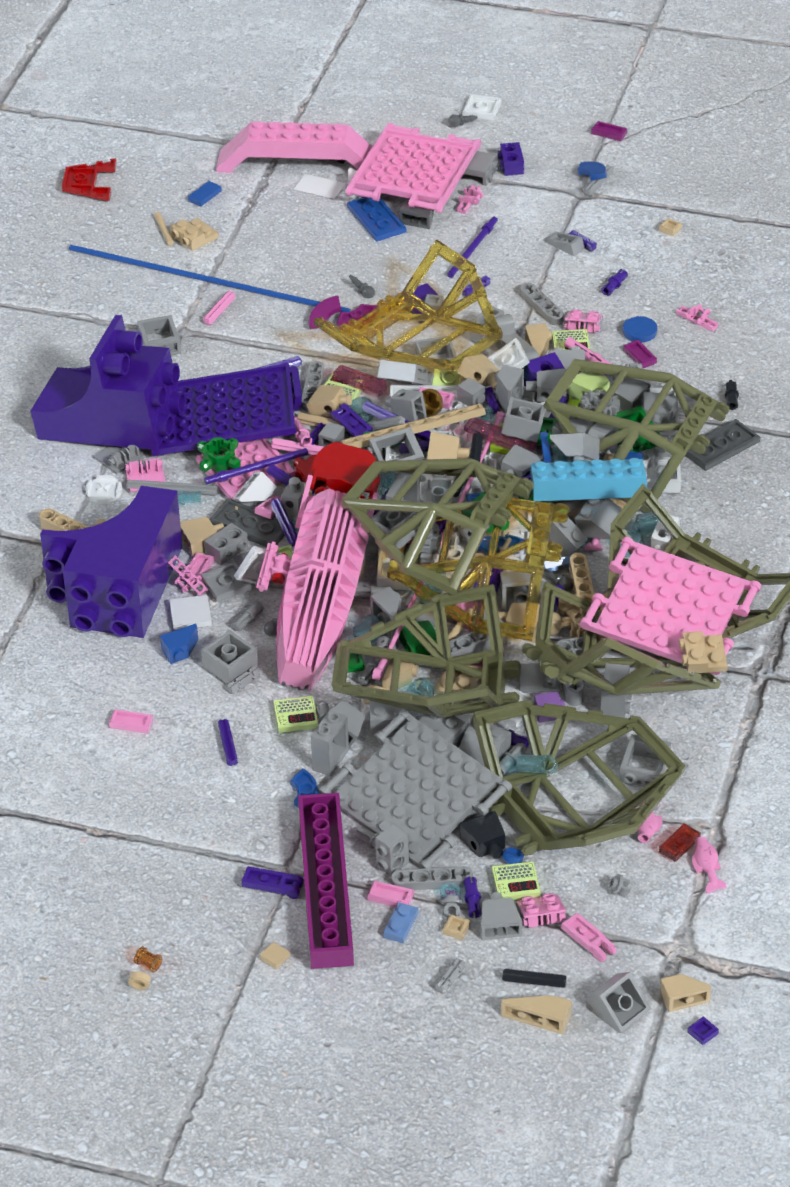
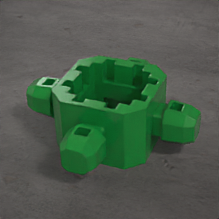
[197,437,241,472]

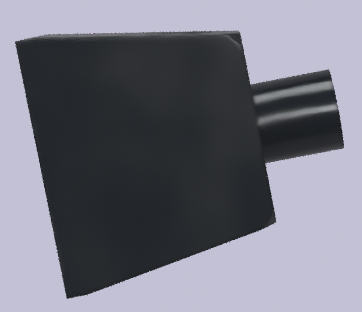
[460,811,505,859]

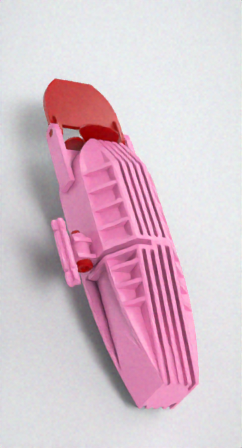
[256,442,380,691]

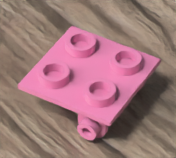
[565,309,603,333]
[125,457,166,492]
[516,893,566,928]

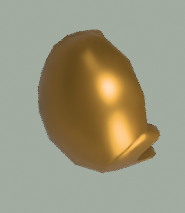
[422,388,443,417]

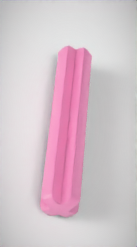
[203,290,235,325]
[271,438,324,455]

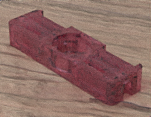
[333,365,387,396]

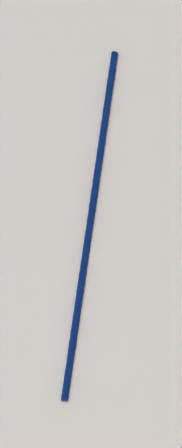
[69,245,351,312]

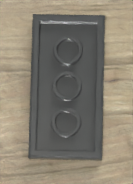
[685,419,761,471]
[209,498,285,547]

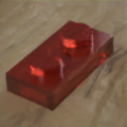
[659,823,701,862]

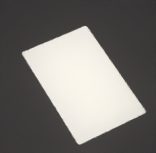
[294,174,346,199]

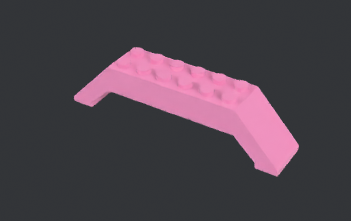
[216,121,373,173]

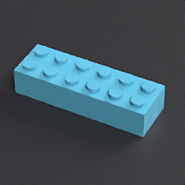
[531,458,647,501]

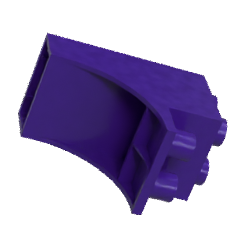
[30,315,186,450]
[40,485,182,638]

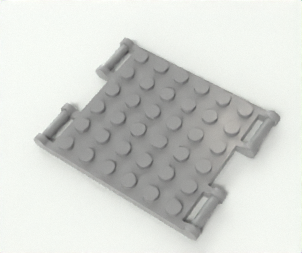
[318,708,513,869]

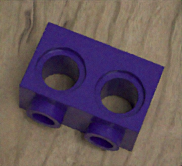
[497,142,524,176]

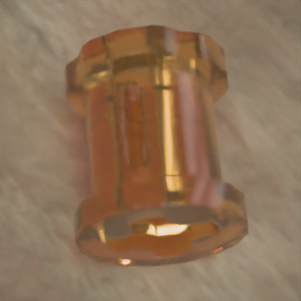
[134,946,163,973]

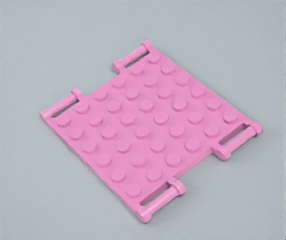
[346,123,482,213]
[579,537,761,675]

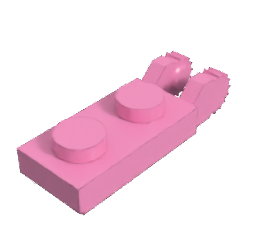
[561,913,616,962]

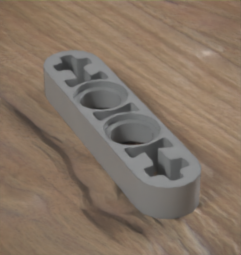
[520,283,564,326]
[302,361,325,411]
[391,866,473,890]

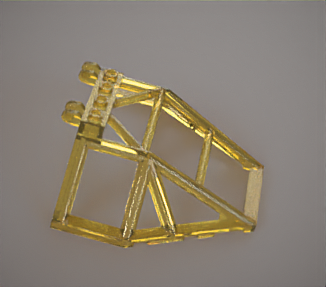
[314,239,503,372]
[387,498,569,641]

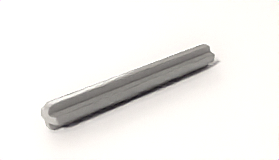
[127,480,217,495]

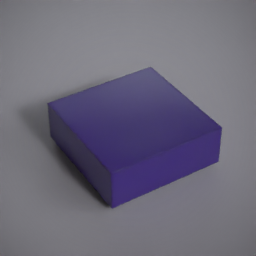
[687,1016,719,1045]

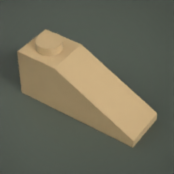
[525,323,552,357]
[501,995,572,1034]

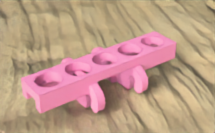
[457,184,483,214]
[676,304,718,331]
[168,555,208,596]

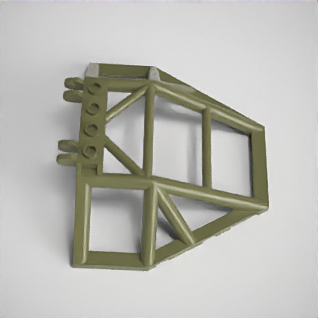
[544,359,730,515]
[341,458,534,596]
[607,484,790,661]
[521,581,722,695]
[331,584,521,718]
[472,700,686,856]

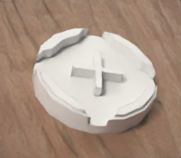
[86,475,122,504]

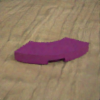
[309,295,341,330]
[337,304,378,328]

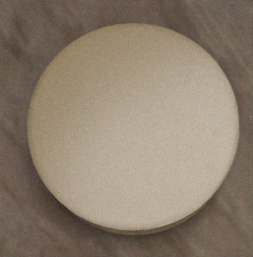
[128,971,151,990]

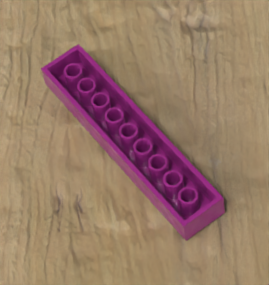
[298,793,354,969]

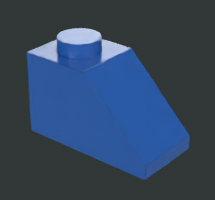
[160,623,198,664]

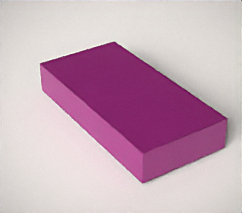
[591,121,627,142]
[623,340,657,368]

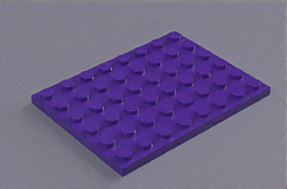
[151,363,296,456]

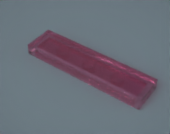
[464,417,537,452]

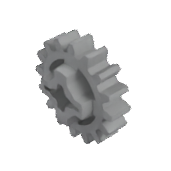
[580,390,620,416]
[420,523,442,565]

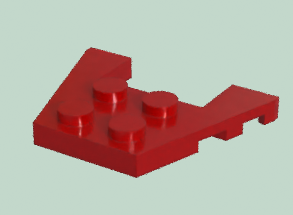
[62,158,117,201]

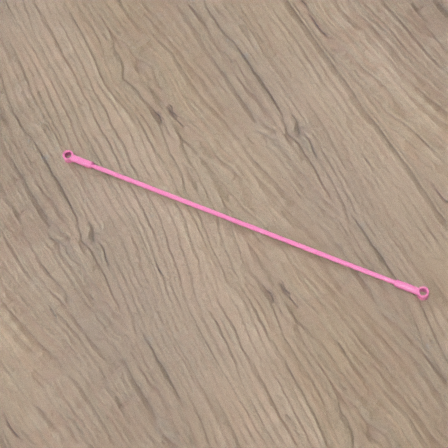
[372,411,505,681]

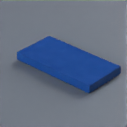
[347,197,406,242]

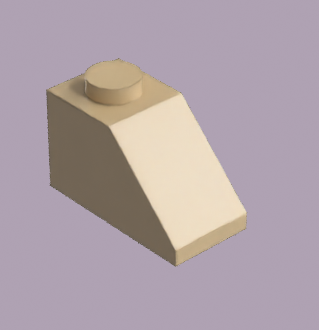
[382,660,419,690]
[660,974,711,1012]

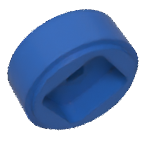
[502,847,524,864]

